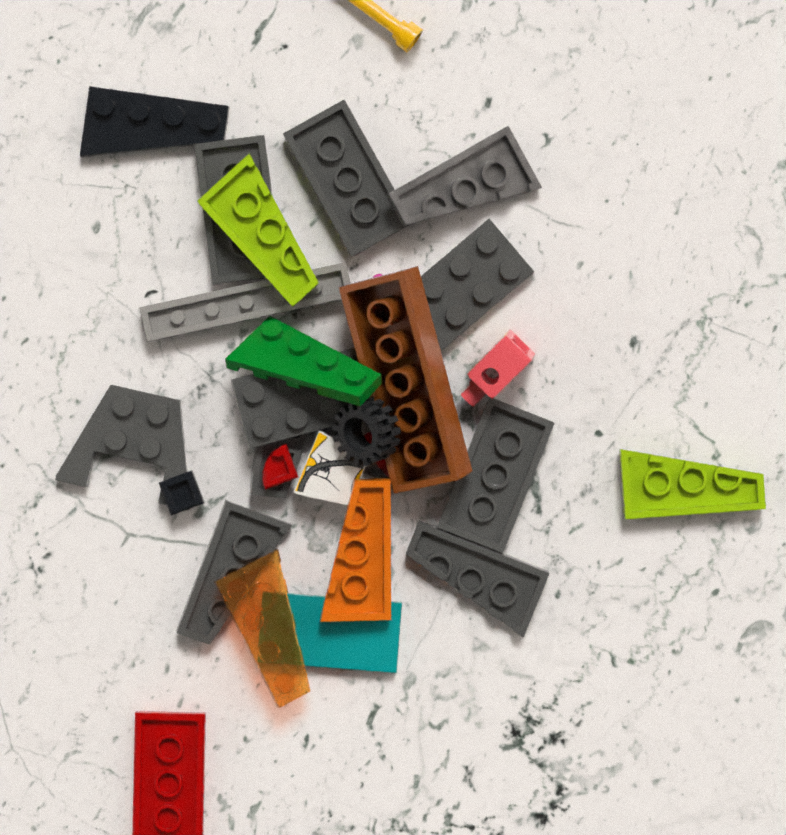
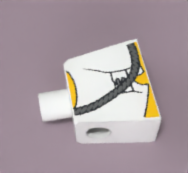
[294,430,375,505]

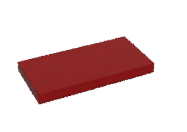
[132,711,206,835]

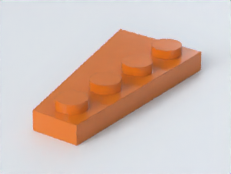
[320,478,391,622]

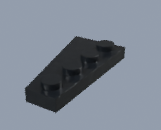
[80,86,230,157]

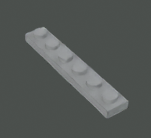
[139,262,351,342]

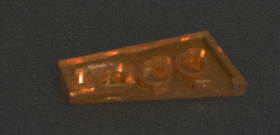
[214,549,311,708]

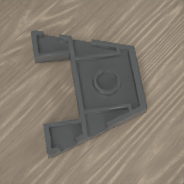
[55,385,190,510]

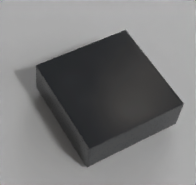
[159,470,205,516]

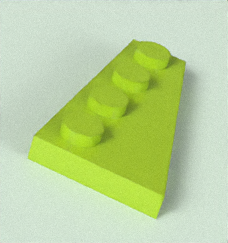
[197,154,319,307]
[619,449,766,519]

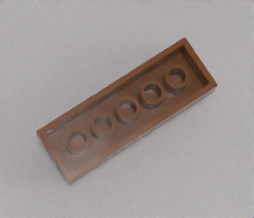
[339,266,473,494]

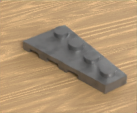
[386,126,542,226]

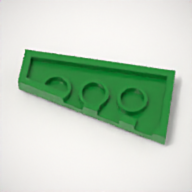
[225,316,382,406]

